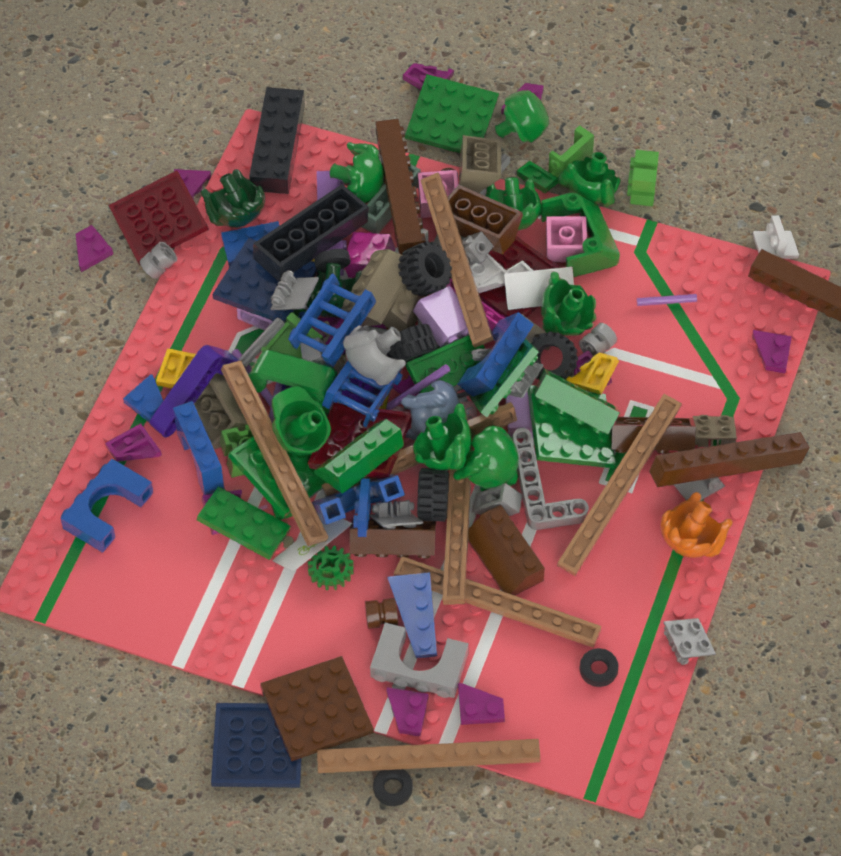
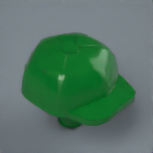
[495,90,550,143]
[272,386,331,455]

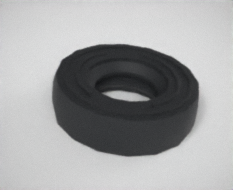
[314,249,351,272]
[579,648,619,687]
[373,769,413,806]

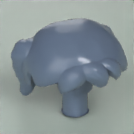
[401,380,459,441]

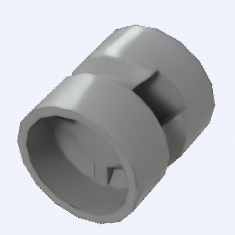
[140,242,177,279]
[579,323,617,357]

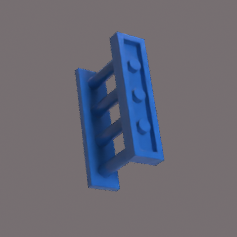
[288,274,376,367]
[322,361,403,427]

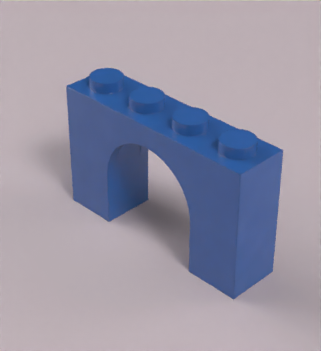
[457,312,534,397]
[173,401,225,495]
[60,459,154,553]
[312,474,405,525]

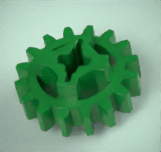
[308,546,354,590]

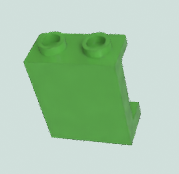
[548,125,594,184]
[261,312,323,358]

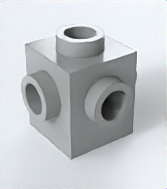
[462,231,494,265]

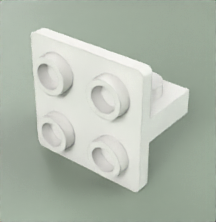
[753,215,799,259]

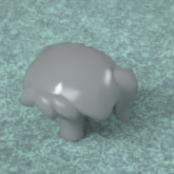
[343,325,406,385]

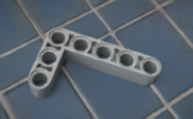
[512,428,589,530]

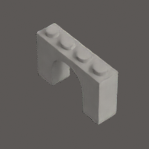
[370,623,469,698]

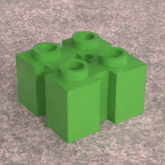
[627,150,659,206]
[220,425,253,478]

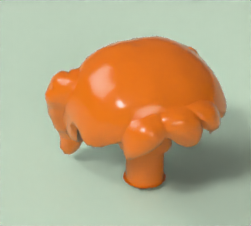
[660,492,733,558]

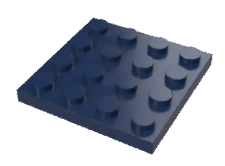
[213,238,318,323]
[211,703,302,788]

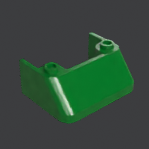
[541,193,620,278]
[248,350,338,417]

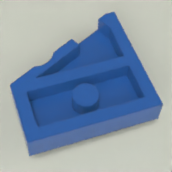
[123,374,163,423]

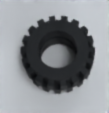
[398,241,452,297]
[386,324,438,363]
[531,332,578,380]
[417,468,449,522]

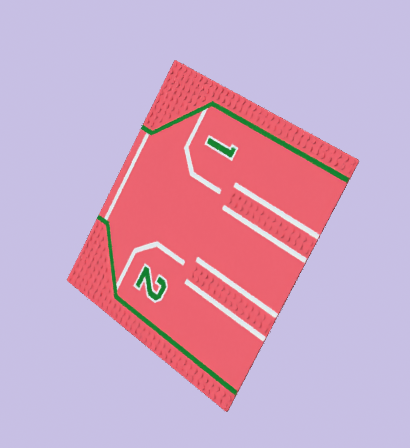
[0,109,831,819]

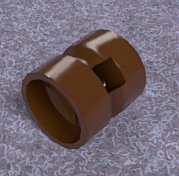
[365,598,398,629]

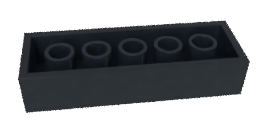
[249,87,305,194]
[253,184,369,281]

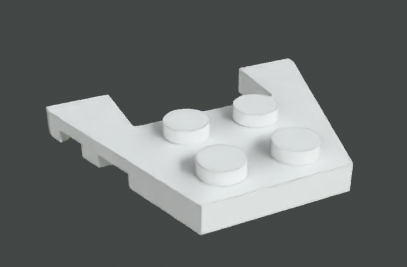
[470,254,533,293]

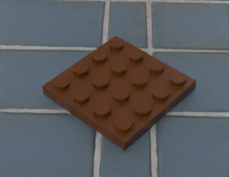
[260,656,374,761]

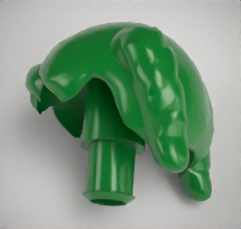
[329,142,384,204]
[558,152,621,207]
[485,177,541,231]
[541,271,596,336]
[413,403,471,471]
[453,426,519,492]

